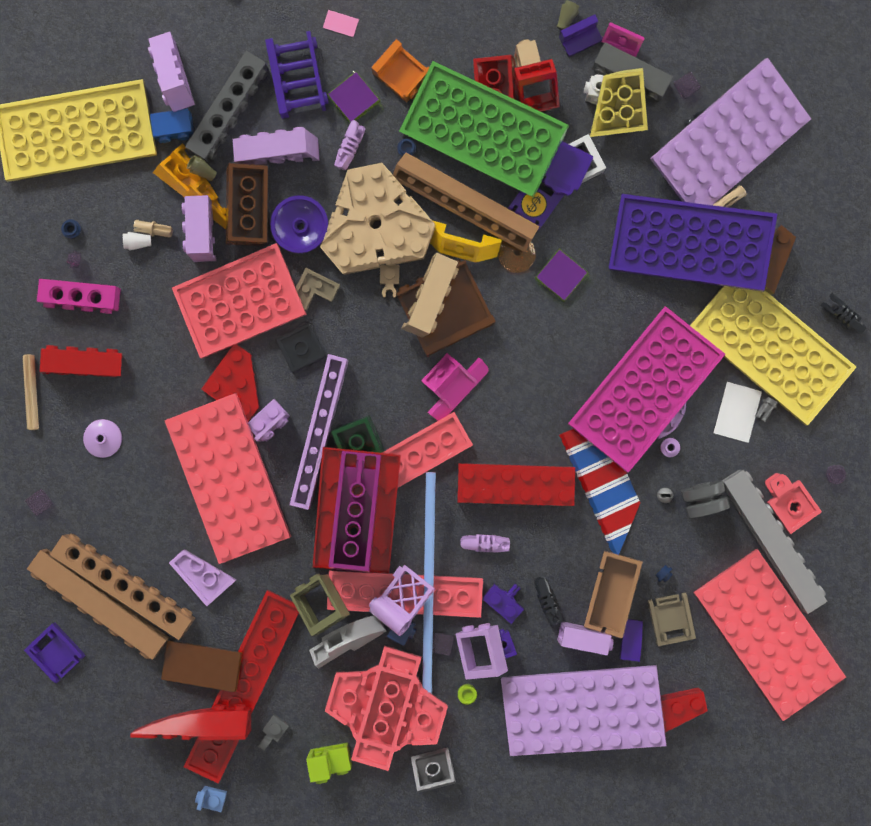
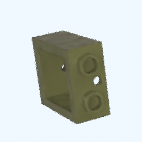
[290,574,350,636]

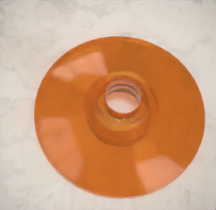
[498,241,536,273]

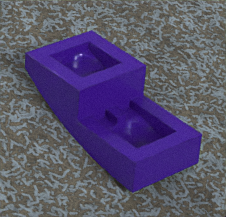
[620,619,643,662]

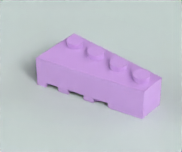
[148,32,195,112]
[233,127,319,165]

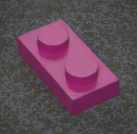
[601,22,644,57]

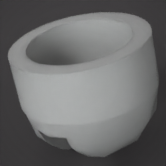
[657,488,673,503]

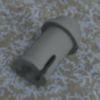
[755,397,777,422]

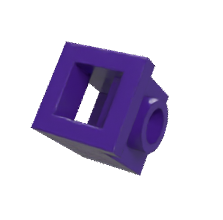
[499,629,517,659]

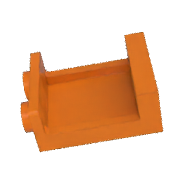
[371,39,429,103]

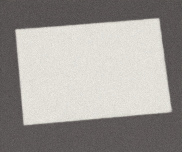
[714,382,762,443]

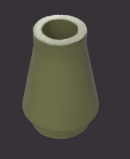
[557,0,579,30]
[187,155,217,181]

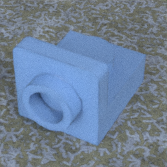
[195,786,227,812]

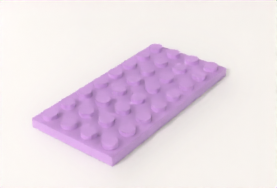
[650,58,811,205]
[501,665,666,756]

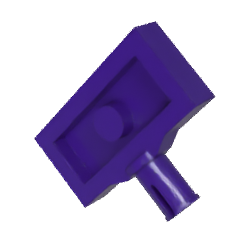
[482,583,524,624]

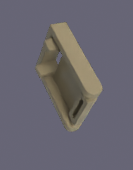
[648,593,696,646]

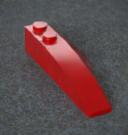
[473,55,518,101]
[130,704,252,740]

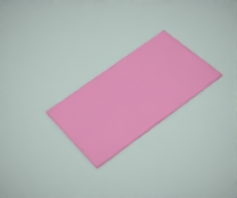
[323,10,359,37]

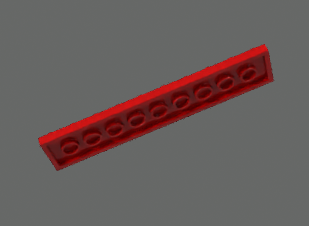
[184,590,299,784]

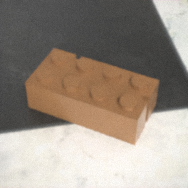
[584,551,643,638]

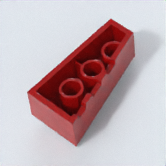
[40,345,122,377]

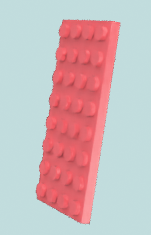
[164,393,291,564]
[693,549,846,721]

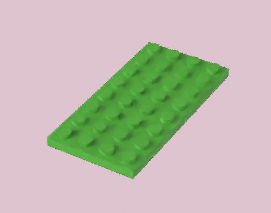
[399,61,569,197]

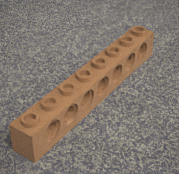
[50,533,195,640]

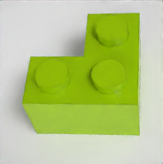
[306,743,352,784]

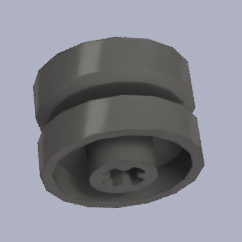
[681,480,730,518]

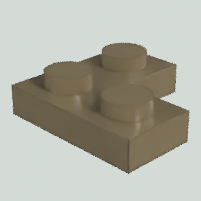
[296,268,341,311]

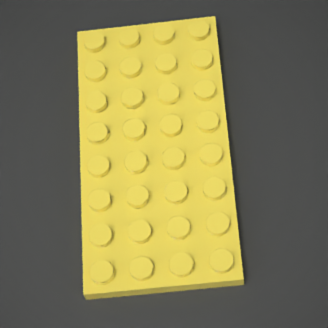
[0,79,157,182]
[690,286,856,426]

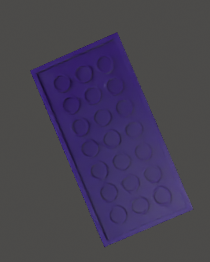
[609,194,777,292]

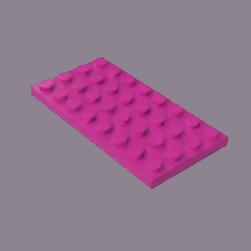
[568,306,725,473]

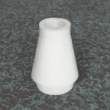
[123,232,151,251]

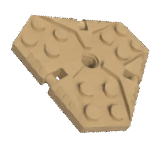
[320,163,436,275]

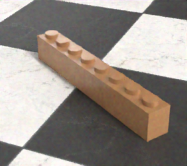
[393,153,539,252]
[27,549,170,660]

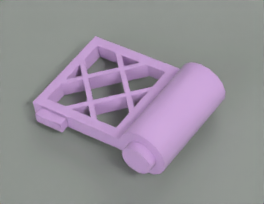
[369,565,435,636]

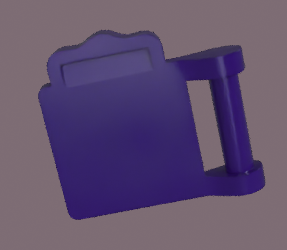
[544,141,593,196]

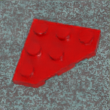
[201,344,260,422]

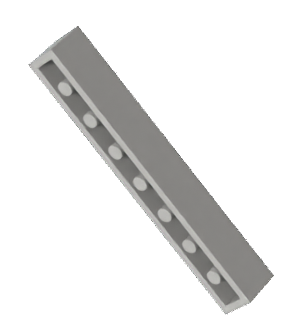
[722,470,828,614]

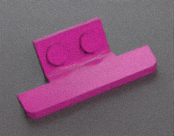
[421,353,488,421]

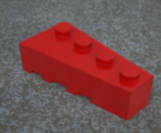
[661,687,708,732]

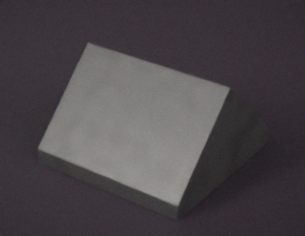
[411,747,456,793]

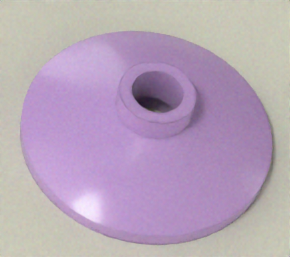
[83,419,122,458]

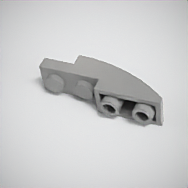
[309,616,386,668]

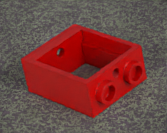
[514,59,560,112]

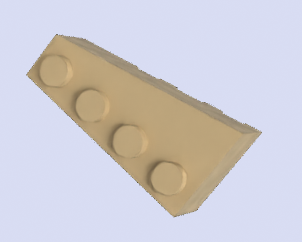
[401,253,459,338]

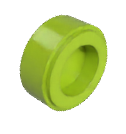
[458,684,477,705]

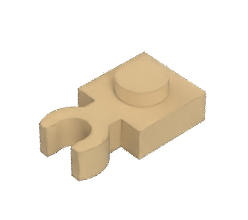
[380,265,400,298]

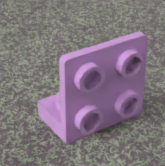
[248,399,290,442]

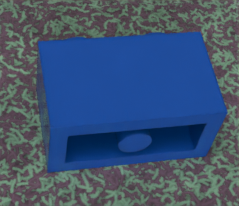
[150,108,194,143]

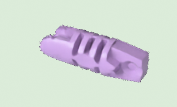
[334,120,365,170]
[460,534,510,553]

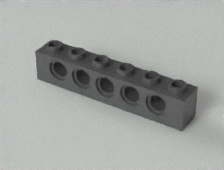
[185,50,268,163]

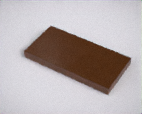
[161,640,243,692]

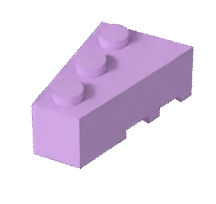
[182,195,217,262]

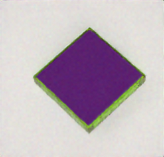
[327,71,380,123]
[535,248,589,302]

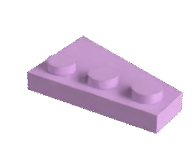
[169,549,236,606]

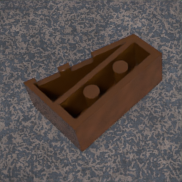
[765,225,796,295]

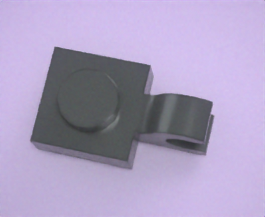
[258,714,289,751]

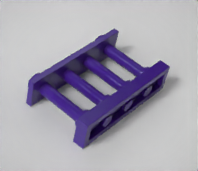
[265,31,329,119]

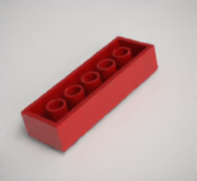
[457,463,575,506]

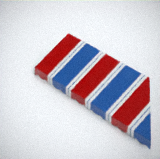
[559,429,640,554]

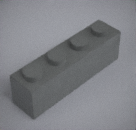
[592,42,673,102]

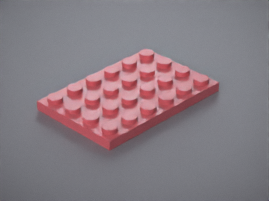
[172,243,307,359]

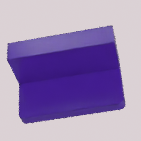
[559,15,602,57]

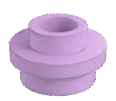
[660,438,680,457]

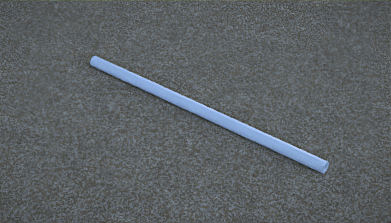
[422,472,436,694]

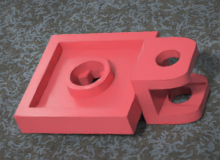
[765,473,822,534]

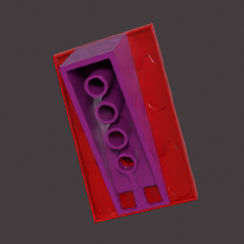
[313,447,401,574]

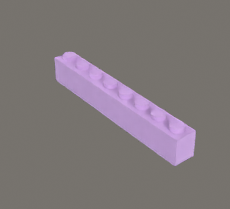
[290,354,348,510]

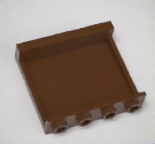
[396,259,496,357]

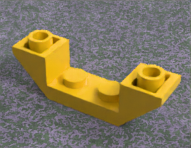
[430,221,502,263]

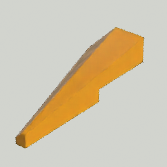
[152,143,226,229]

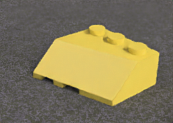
[590,68,648,137]

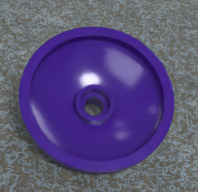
[270,195,328,253]

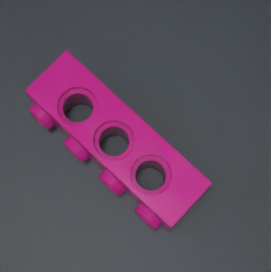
[37,279,121,314]

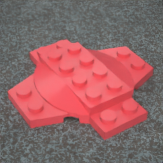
[325,646,448,771]

